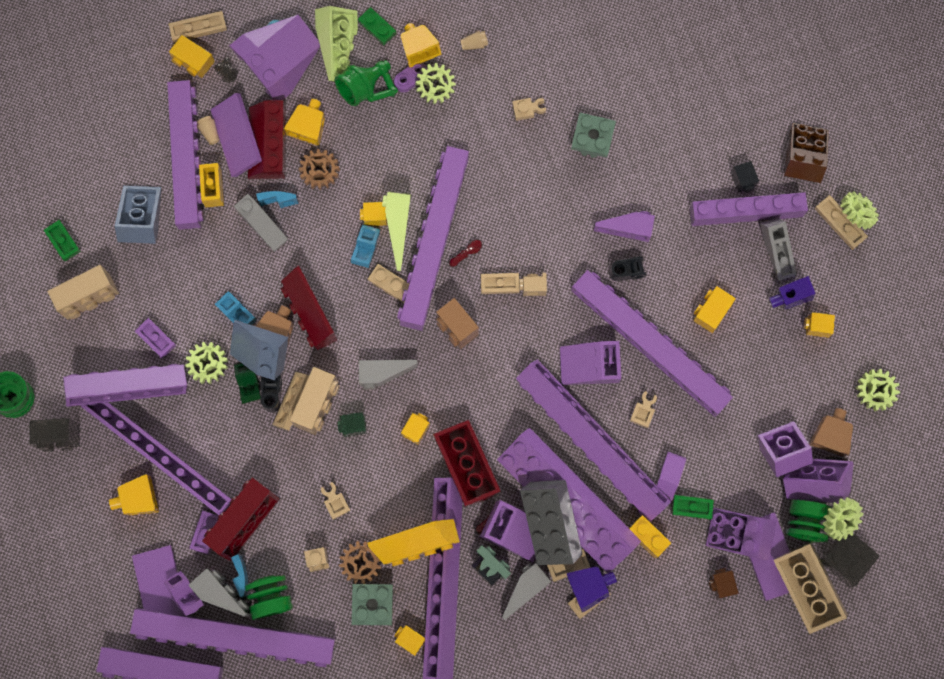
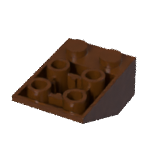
[784,123,829,183]

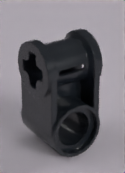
[609,256,647,281]
[261,375,282,413]

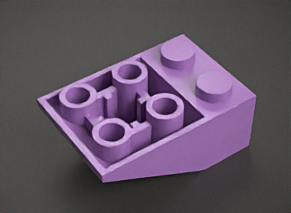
[560,341,621,385]
[480,500,535,562]
[706,508,777,561]

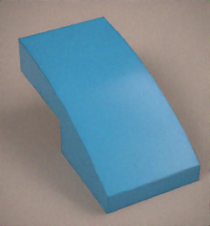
[256,191,299,208]
[351,224,380,268]
[215,291,257,325]
[231,554,248,598]

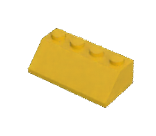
[367,519,460,567]

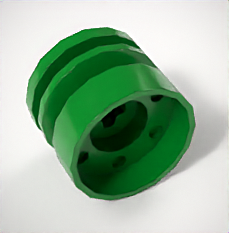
[0,371,35,419]
[786,500,832,543]
[244,575,293,620]

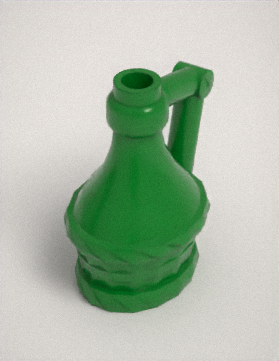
[334,60,398,106]

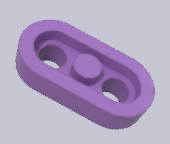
[394,63,427,92]

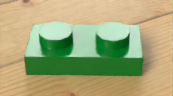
[358,7,397,46]
[44,220,81,262]
[672,495,714,520]

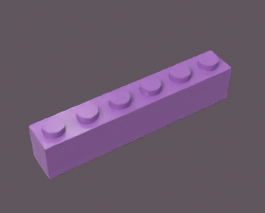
[689,192,808,226]
[63,364,187,407]
[96,647,224,679]

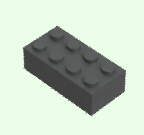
[520,480,582,565]

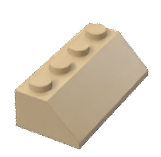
[773,542,848,634]

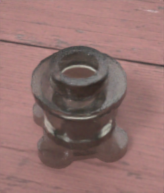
[214,58,238,83]

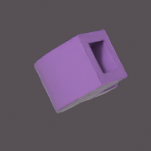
[163,571,204,616]

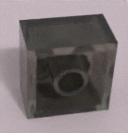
[29,418,80,452]
[820,533,880,587]

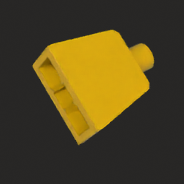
[400,23,442,68]
[284,99,325,146]
[109,474,159,515]

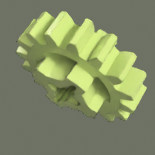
[415,63,456,104]
[840,191,879,230]
[185,342,228,384]
[856,369,900,411]
[823,497,864,541]

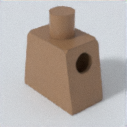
[256,305,294,346]
[809,408,853,457]

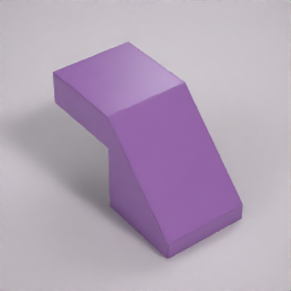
[656,452,686,501]

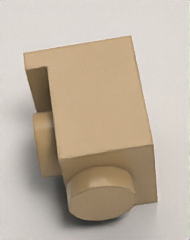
[519,273,547,296]
[304,547,330,572]

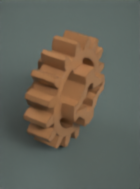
[299,149,340,190]
[339,541,382,584]

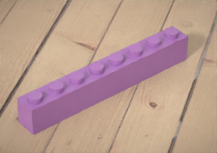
[167,80,204,230]

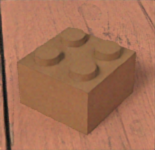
[436,298,479,349]

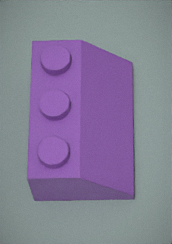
[783,459,853,504]

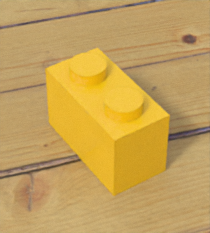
[169,35,215,78]
[199,163,224,208]
[693,286,736,333]
[629,515,671,559]

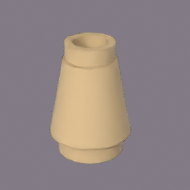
[460,30,488,50]
[197,116,220,145]

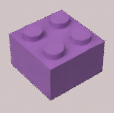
[758,422,813,477]

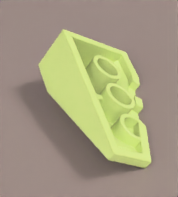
[315,6,358,82]
[382,192,411,271]

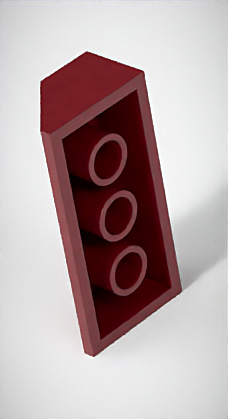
[248,100,286,179]
[280,266,338,351]
[433,420,501,507]
[202,477,280,561]

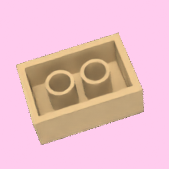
[47,265,119,320]
[290,367,340,435]

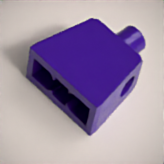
[769,276,816,310]
[567,567,617,613]

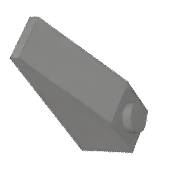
[234,194,288,252]
[760,218,797,281]
[359,360,418,390]
[502,563,551,620]

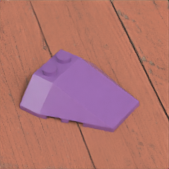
[229,15,320,100]

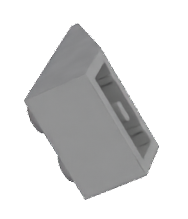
[189,569,251,617]

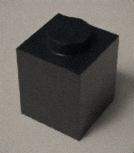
[730,161,759,193]

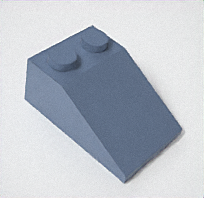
[115,186,161,244]
[230,320,289,380]

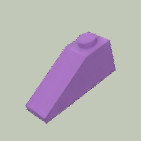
[593,211,655,242]

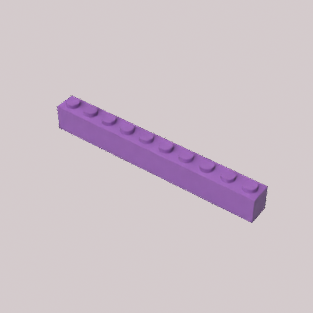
[397,146,469,331]
[571,270,733,417]
[516,359,671,522]
[80,402,232,515]
[423,478,463,679]
[130,608,336,667]

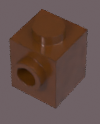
[708,568,739,599]

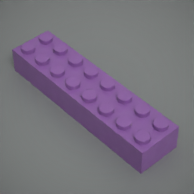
[497,428,641,573]

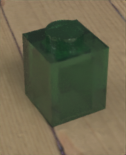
[337,412,367,437]

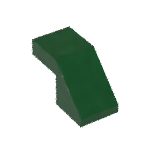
[234,363,261,404]

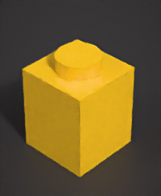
[360,202,387,226]
[804,312,835,338]
[401,413,430,445]
[394,625,425,656]

